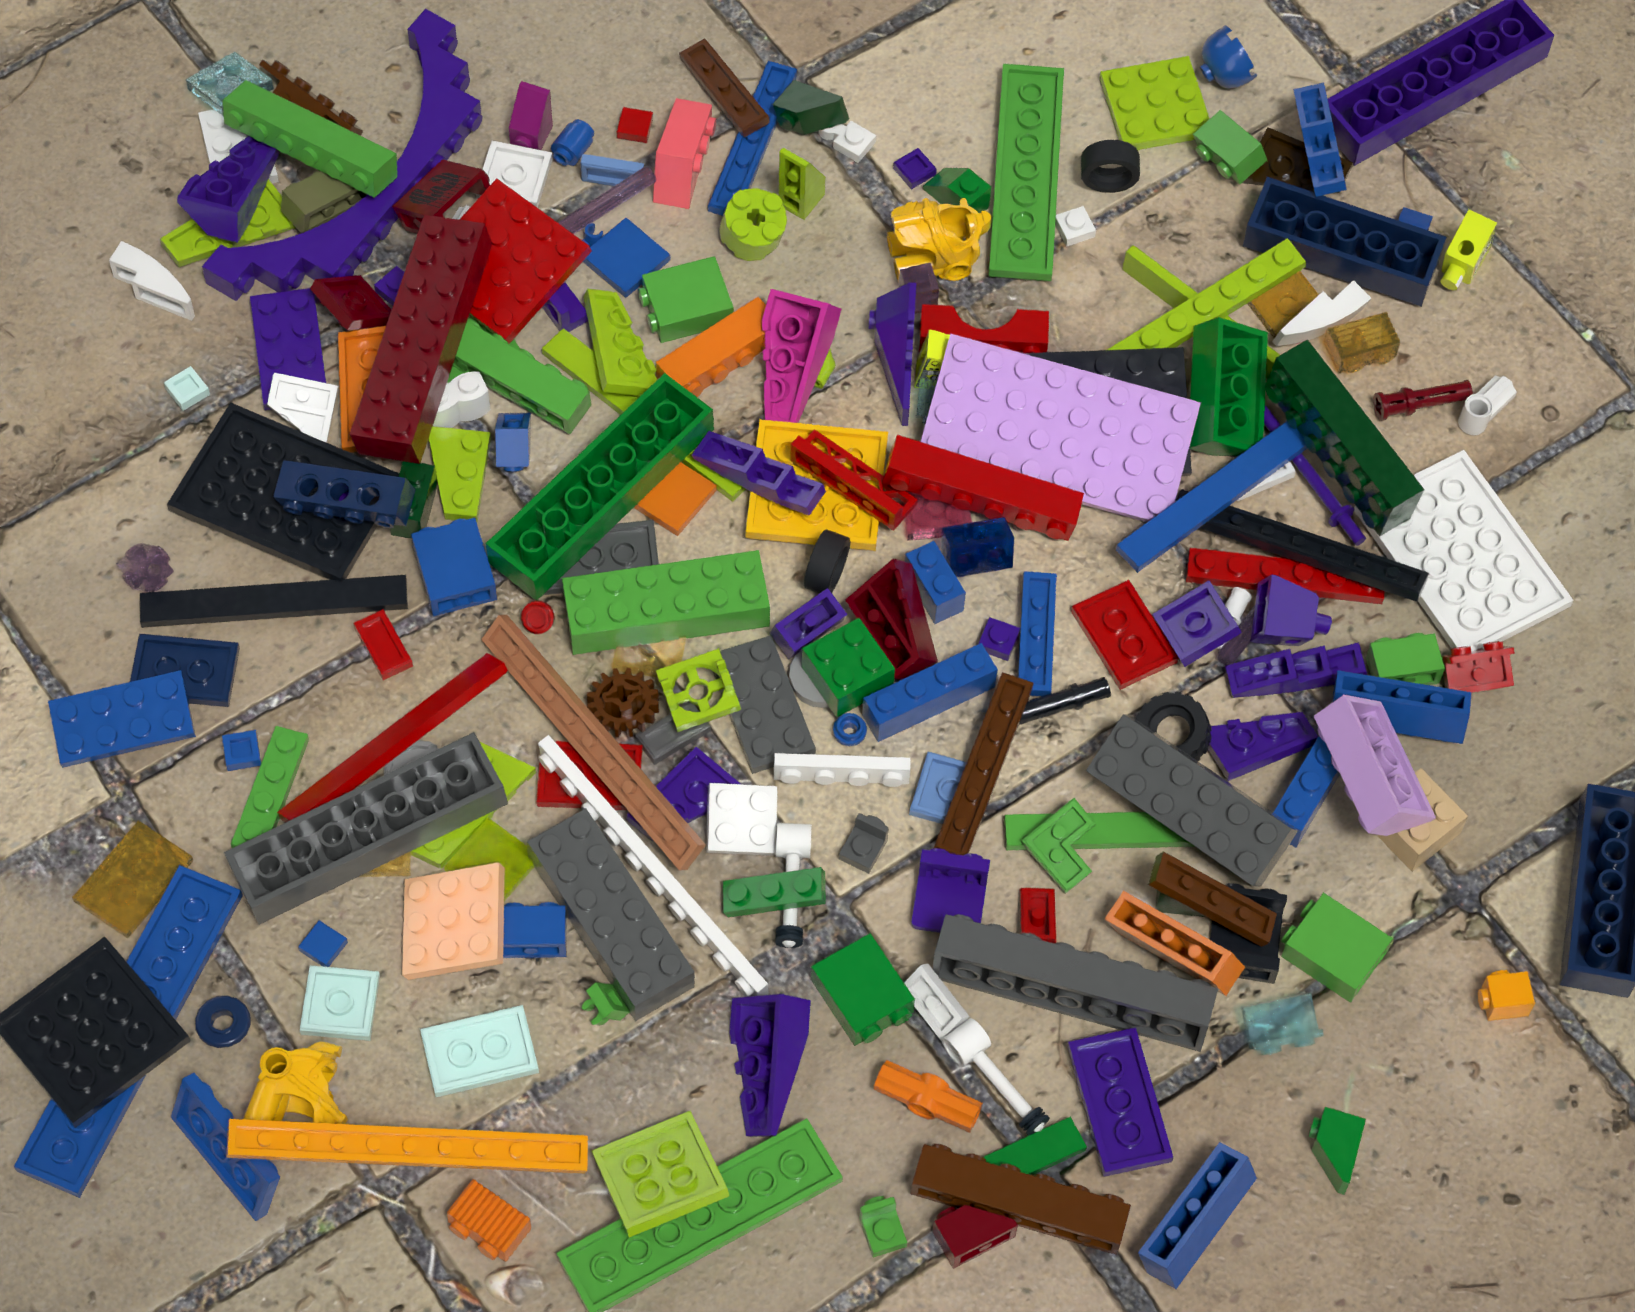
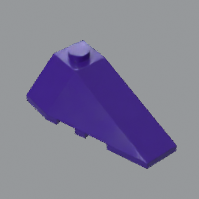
[177,136,280,243]

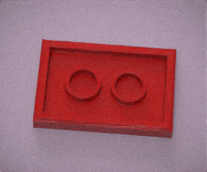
[1071,580,1179,690]
[537,741,643,811]

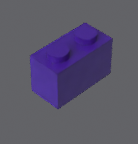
[769,588,848,659]

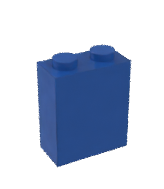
[411,518,497,616]

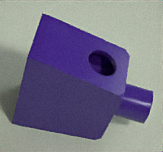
[1251,574,1332,646]

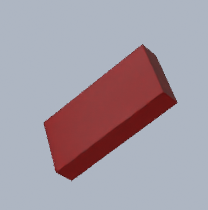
[353,609,413,680]

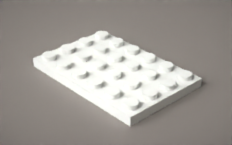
[1354,450,1574,651]

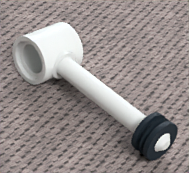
[775,823,812,948]
[942,1018,1050,1136]

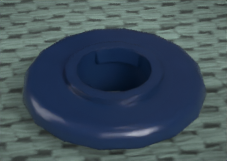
[195,995,251,1048]

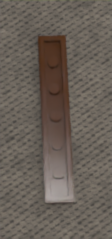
[934,672,1034,855]

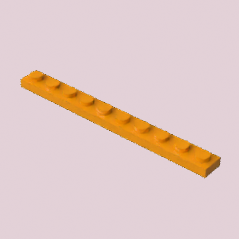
[226,1119,588,1174]

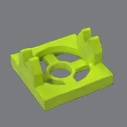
[656,648,741,732]

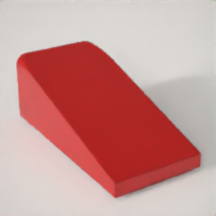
[1020,888,1056,944]

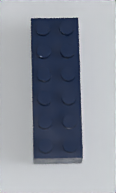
[1243,177,1447,307]
[1559,783,1635,998]

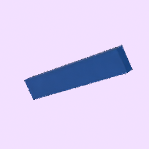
[708,61,797,216]

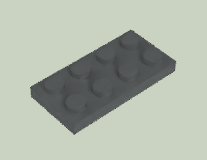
[713,635,816,774]

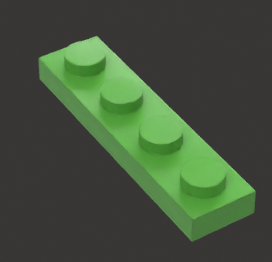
[231,726,309,848]

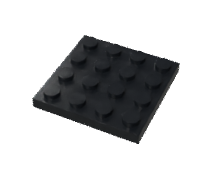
[0,936,190,1128]

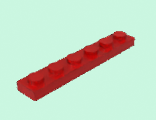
[1186,548,1385,605]

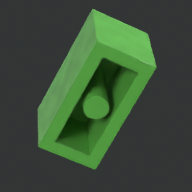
[1193,110,1267,184]
[1365,633,1445,685]

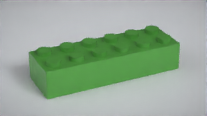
[562,550,770,655]

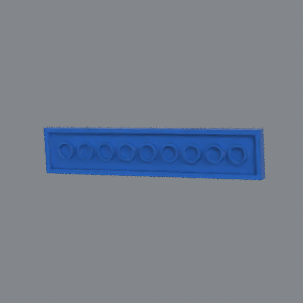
[14,865,243,1198]

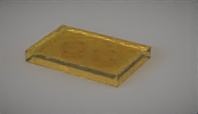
[72,820,193,938]

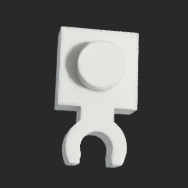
[819,121,876,163]

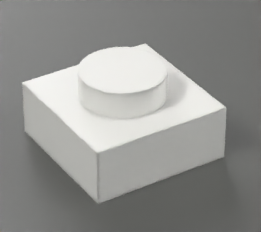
[1055,206,1096,247]

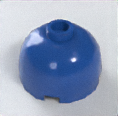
[1200,25,1257,89]

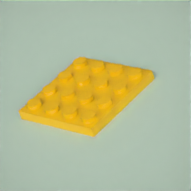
[745,419,888,551]

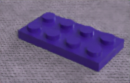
[250,288,326,411]
[1067,1027,1174,1177]

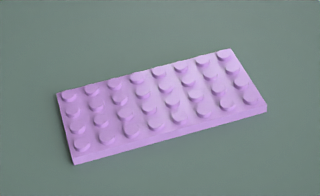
[921,334,1201,522]

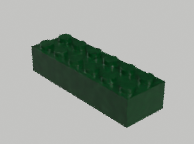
[1265,339,1425,537]

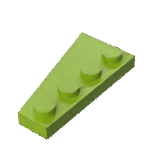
[160,179,296,267]

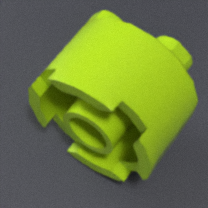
[719,188,787,261]

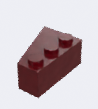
[845,559,938,680]

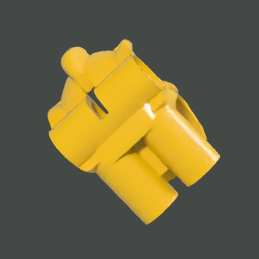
[887,198,991,283]
[243,1041,348,1124]

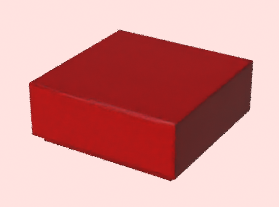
[617,107,653,143]

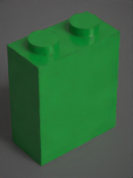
[811,933,915,1046]

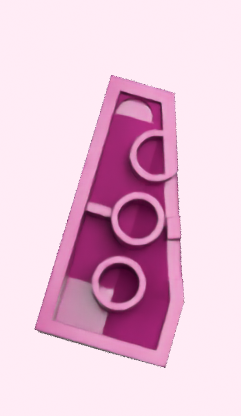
[762,289,842,423]

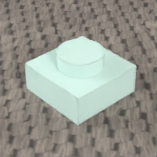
[164,366,210,411]

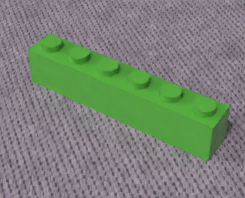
[222,80,397,198]
[453,318,592,434]

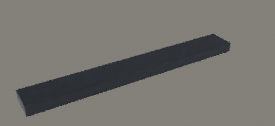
[1175,489,1429,602]
[140,575,408,628]

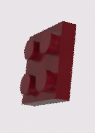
[310,275,392,331]

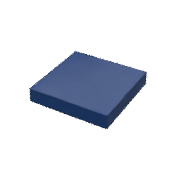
[583,218,671,298]

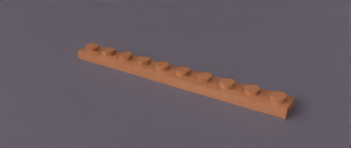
[481,615,706,870]

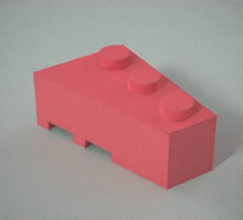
[653,98,716,209]

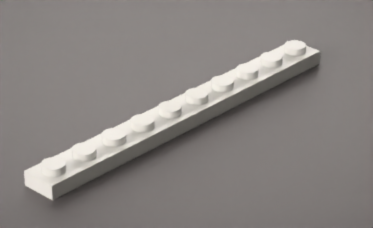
[538,735,769,997]

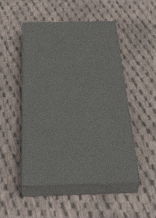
[530,520,659,597]

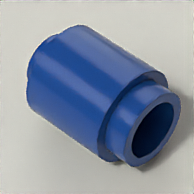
[551,119,594,166]

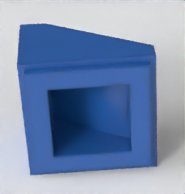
[1398,207,1433,230]

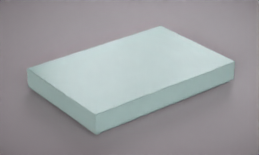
[420,1005,539,1097]

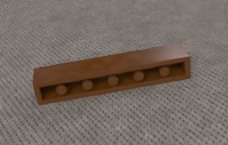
[910,1143,1131,1255]

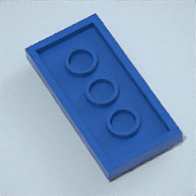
[48,670,196,768]
[171,1073,280,1221]

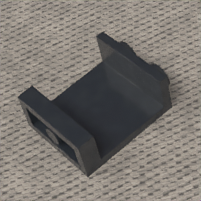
[1210,883,1287,984]

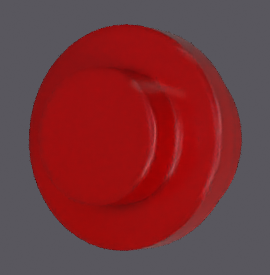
[521,600,555,634]

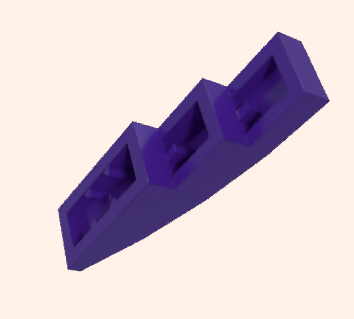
[692,431,826,516]
[1225,642,1368,698]

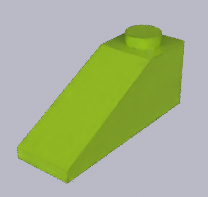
[779,148,826,220]

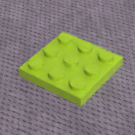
[1099,56,1210,150]
[592,1110,729,1238]

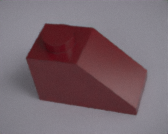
[932,1205,1018,1269]

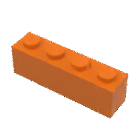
[656,297,766,397]
[1105,891,1245,996]

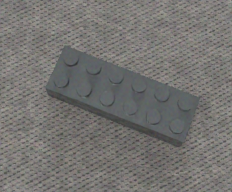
[1086,714,1299,887]
[527,808,695,1021]

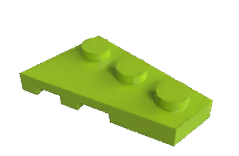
[429,426,491,522]

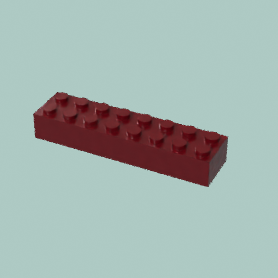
[349,215,492,464]

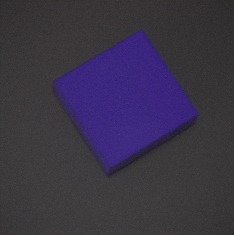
[893,148,937,190]

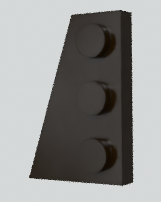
[1242,127,1353,193]

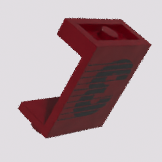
[392,159,490,234]

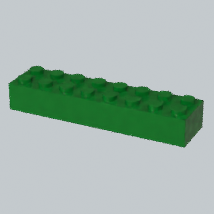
[485,373,714,601]

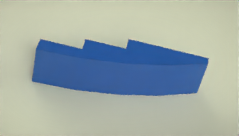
[1293,82,1347,197]

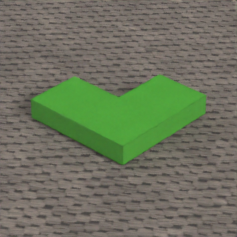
[1021,798,1096,894]

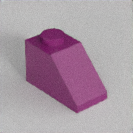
[509,81,553,150]

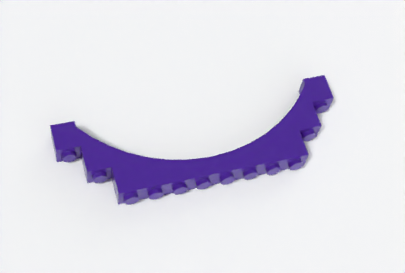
[202,8,483,301]

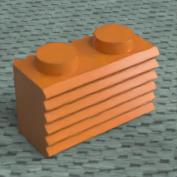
[446,1179,531,1262]

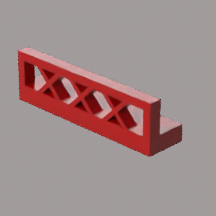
[790,429,918,531]

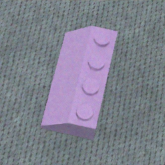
[1314,695,1436,836]

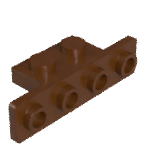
[259,60,363,136]

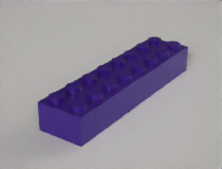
[1328,0,1555,166]

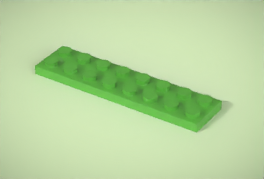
[989,64,1064,281]
[556,1118,843,1312]

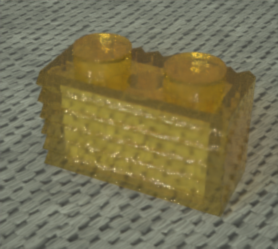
[1323,312,1400,374]

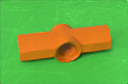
[874,1060,983,1133]

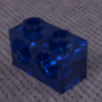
[941,517,1014,577]

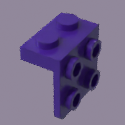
[911,848,990,933]

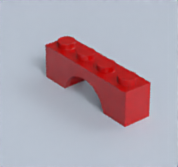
[919,304,1049,353]

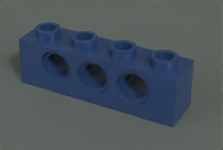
[273,460,416,528]

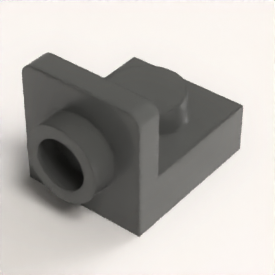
[839,813,889,874]

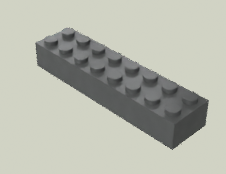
[224,732,508,925]
[933,914,1218,1052]

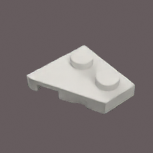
[267,373,338,443]

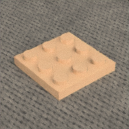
[402,862,505,980]

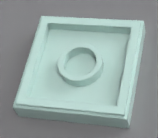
[300,965,380,1041]

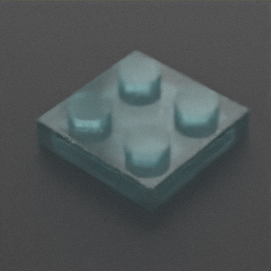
[185,52,274,117]

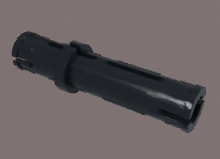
[1019,677,1111,725]

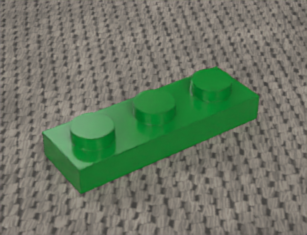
[723,867,826,918]

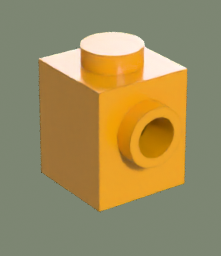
[1478,970,1535,1021]

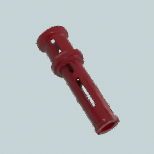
[1373,380,1473,421]

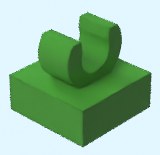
[582,982,630,1026]

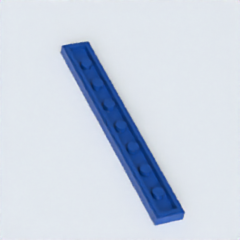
[1116,421,1308,573]

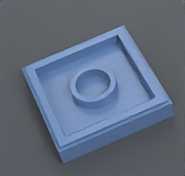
[909,752,967,824]

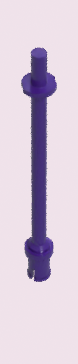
[1264,405,1366,546]

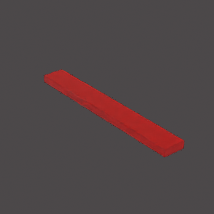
[277,653,508,823]

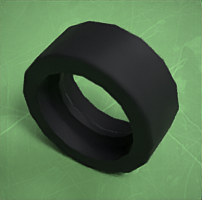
[1081,140,1140,193]
[804,529,851,593]

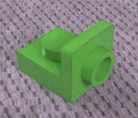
[859,1196,907,1258]

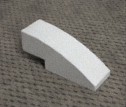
[109,241,195,321]
[1272,280,1371,346]

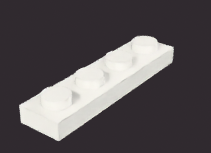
[774,753,910,787]

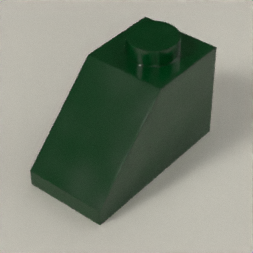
[772,80,850,135]

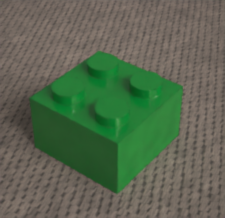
[801,618,895,717]

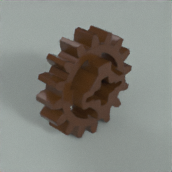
[587,668,660,738]

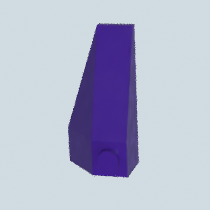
[869,282,916,426]
[729,994,811,1137]

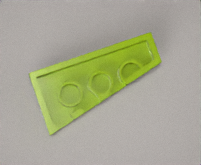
[583,288,657,396]
[410,741,536,869]

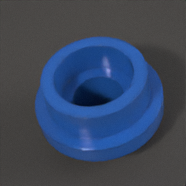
[833,713,867,746]

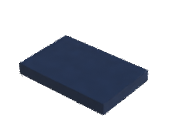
[130,633,240,707]

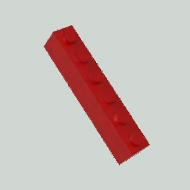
[882,435,1084,541]

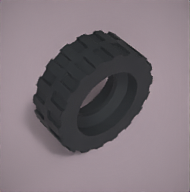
[1136,692,1212,761]

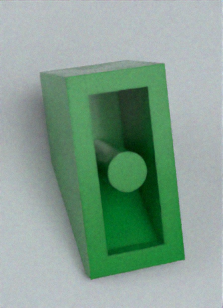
[923,168,992,213]
[1308,1107,1366,1195]

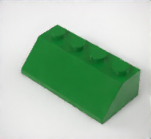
[1190,317,1268,456]

